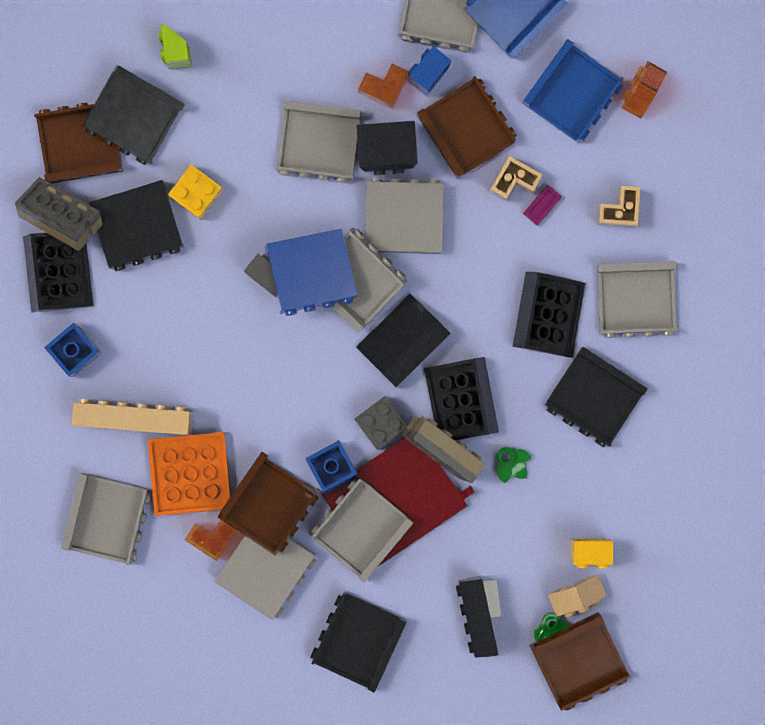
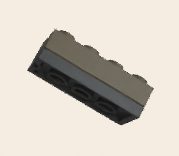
[15,177,103,251]
[401,416,485,483]

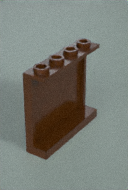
[417,76,517,179]
[34,101,123,184]
[217,452,320,556]
[529,612,630,711]

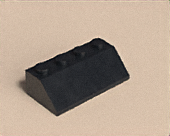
[456,576,499,658]

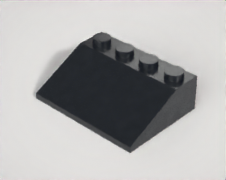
[23,233,93,313]
[512,272,586,358]
[356,294,451,388]
[424,357,499,440]

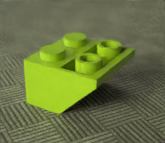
[158,24,192,69]

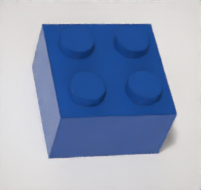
[408,46,451,97]
[44,323,102,377]
[305,440,359,495]

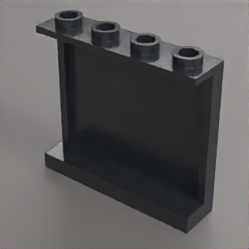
[82,65,185,165]
[89,180,184,272]
[544,347,648,448]
[310,592,407,693]

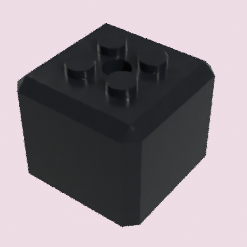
[356,121,418,175]

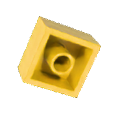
[168,164,223,220]
[571,539,613,568]

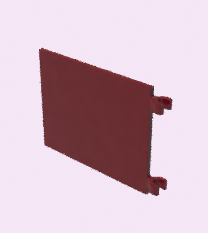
[321,438,475,566]

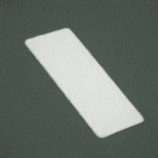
[483,580,501,618]

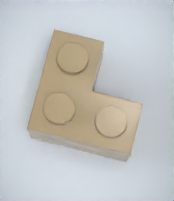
[489,156,542,201]
[597,186,640,228]
[548,575,607,617]

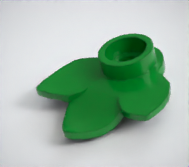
[496,447,531,483]
[534,613,570,641]

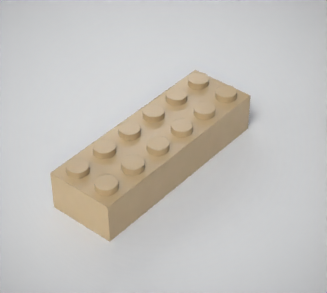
[71,399,193,435]

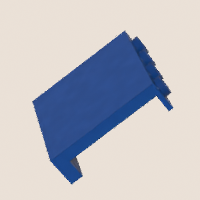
[464,0,567,58]
[522,39,624,143]
[264,228,358,316]

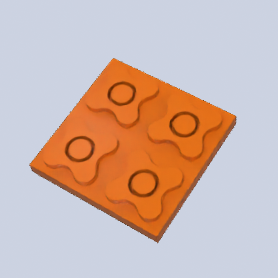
[147,432,231,516]

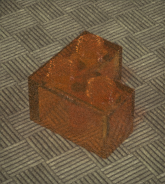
[621,61,667,118]
[358,63,409,110]
[185,520,237,561]

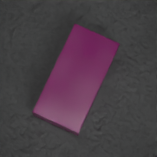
[523,185,562,226]

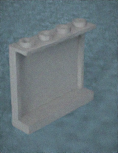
[398,0,478,53]
[276,100,361,183]
[365,178,444,254]
[332,228,408,332]
[597,261,679,338]
[61,473,151,565]
[310,478,413,582]
[214,536,316,620]

